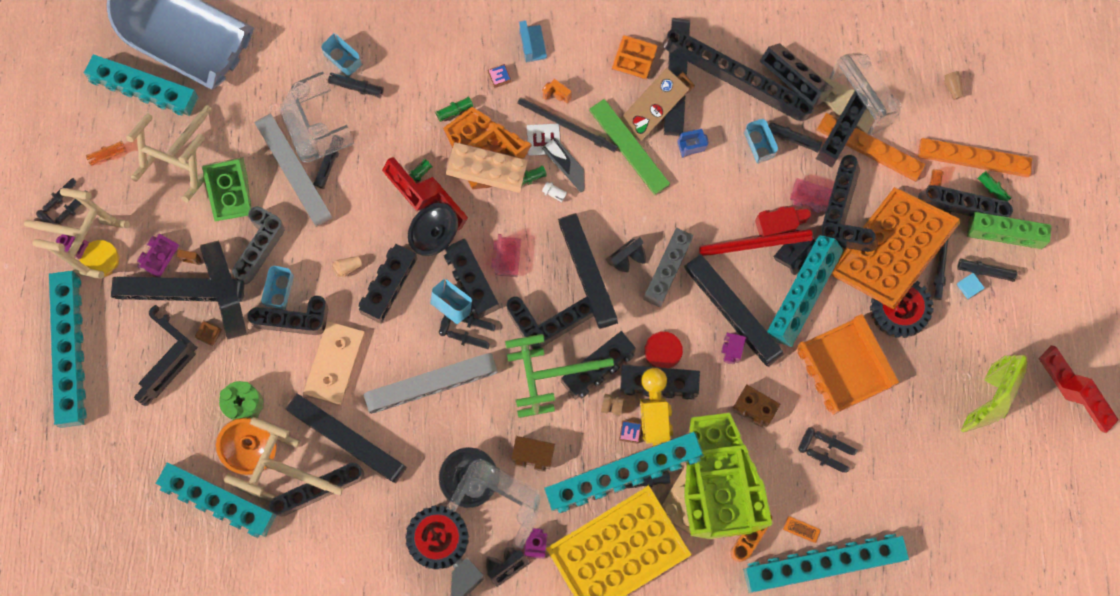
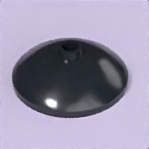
[408,203,458,256]
[438,447,498,508]

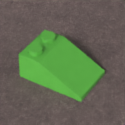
[202,157,251,221]

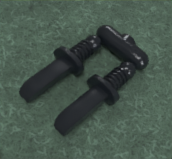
[36,178,88,224]
[439,314,495,349]
[798,427,858,473]

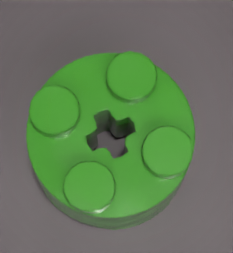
[219,381,264,420]

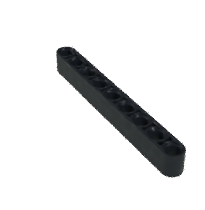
[663,29,814,121]

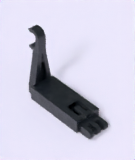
[134,305,198,406]

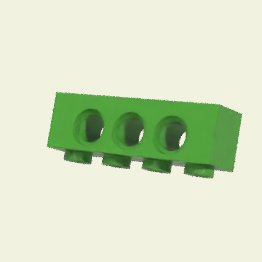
[967,212,1051,249]

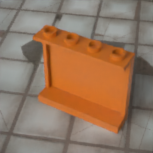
[797,314,899,415]

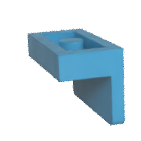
[519,21,547,62]

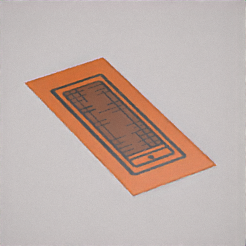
[783,516,821,543]

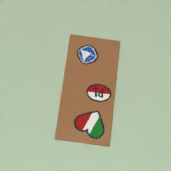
[620,68,689,141]

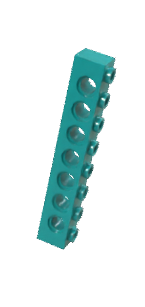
[49,271,87,428]
[544,432,704,514]
[743,533,909,593]

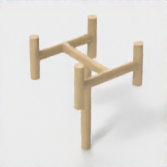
[126,105,212,202]
[24,188,130,279]
[224,417,344,502]

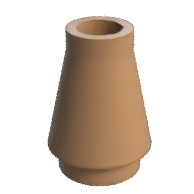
[944,71,964,100]

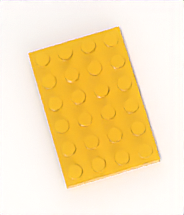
[546,485,691,596]

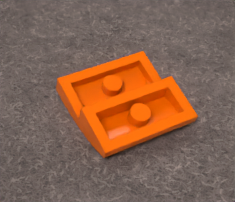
[612,35,658,80]

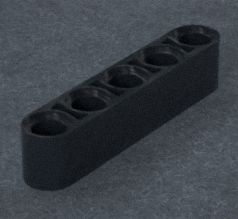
[918,185,1013,217]
[269,463,364,517]

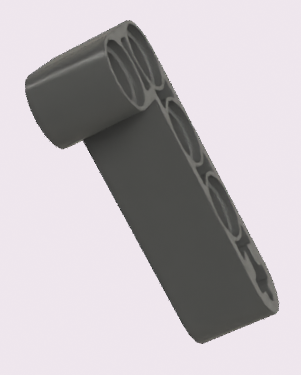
[232,206,285,284]

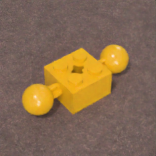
[640,368,673,472]

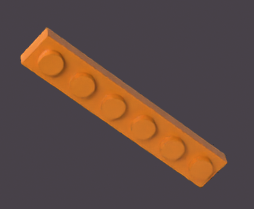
[817,113,925,182]
[918,138,1032,177]

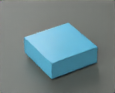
[956,273,984,299]

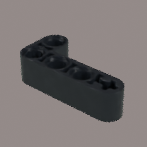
[247,295,328,335]

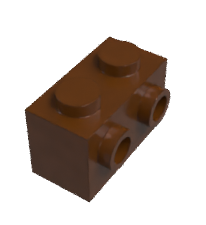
[733,384,781,427]
[511,436,555,472]

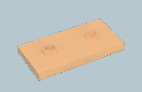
[303,321,365,406]

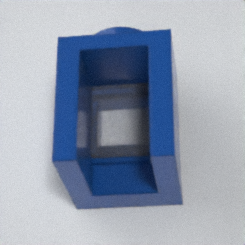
[677,129,708,158]

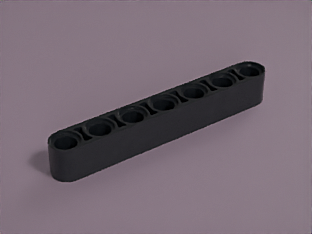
[664,17,690,136]
[558,213,618,330]
[684,254,784,367]
[110,277,245,302]
[285,393,407,484]

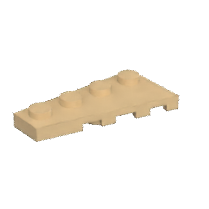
[815,72,881,133]

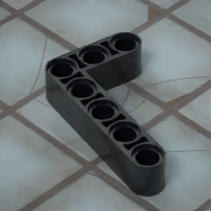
[821,155,878,252]
[200,240,247,340]
[507,293,610,349]

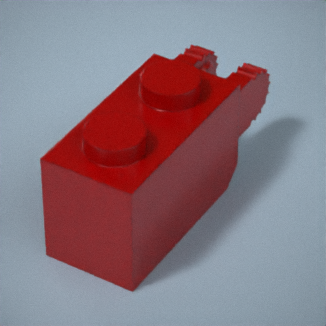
[755,206,811,237]

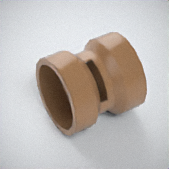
[601,394,624,416]

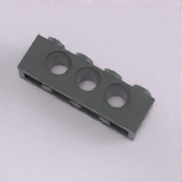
[644,228,694,308]

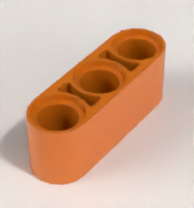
[731,512,773,562]

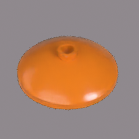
[216,418,277,475]

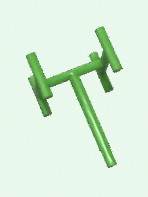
[505,334,614,418]

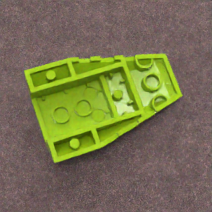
[960,355,1027,433]
[684,413,772,539]

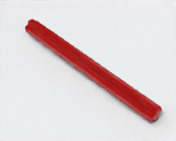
[699,229,813,256]

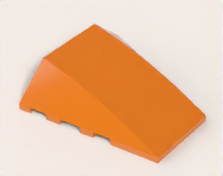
[443,107,532,190]

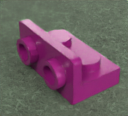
[137,233,179,277]

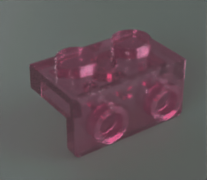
[789,178,832,213]
[491,234,522,277]

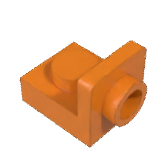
[542,78,572,103]

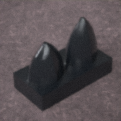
[605,237,646,272]
[486,547,529,587]

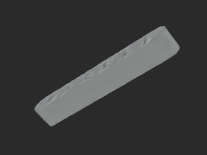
[254,113,332,227]
[364,353,498,414]

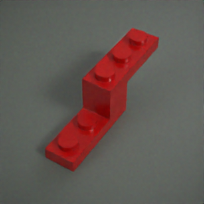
[382,157,468,231]
[1038,345,1119,433]

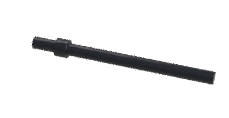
[517,97,618,153]
[934,197,951,300]

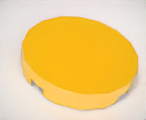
[79,240,120,277]

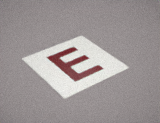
[527,124,560,155]

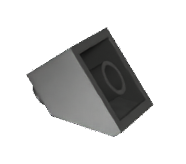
[451,558,485,596]

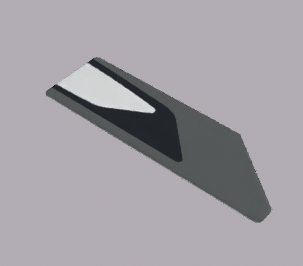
[542,138,585,192]

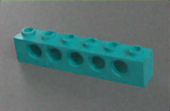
[84,54,199,116]
[767,235,844,347]
[155,462,277,538]

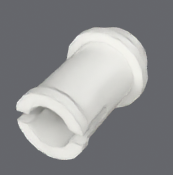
[542,182,567,203]

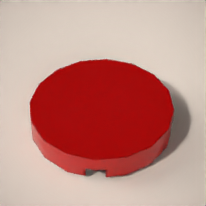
[644,331,683,368]

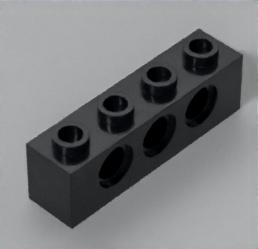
[760,43,833,107]
[816,91,871,168]
[443,238,499,318]
[358,244,418,324]
[561,331,636,400]
[620,365,700,400]

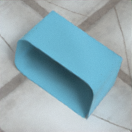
[321,33,362,77]
[744,119,778,164]
[261,266,294,310]
[430,279,472,324]

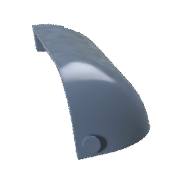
[107,0,254,90]

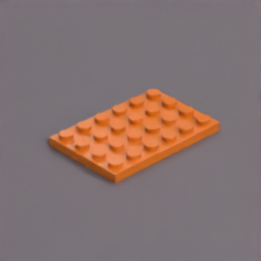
[831,187,960,309]

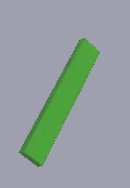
[589,99,670,196]

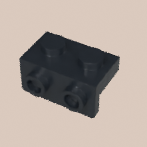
[773,230,816,275]

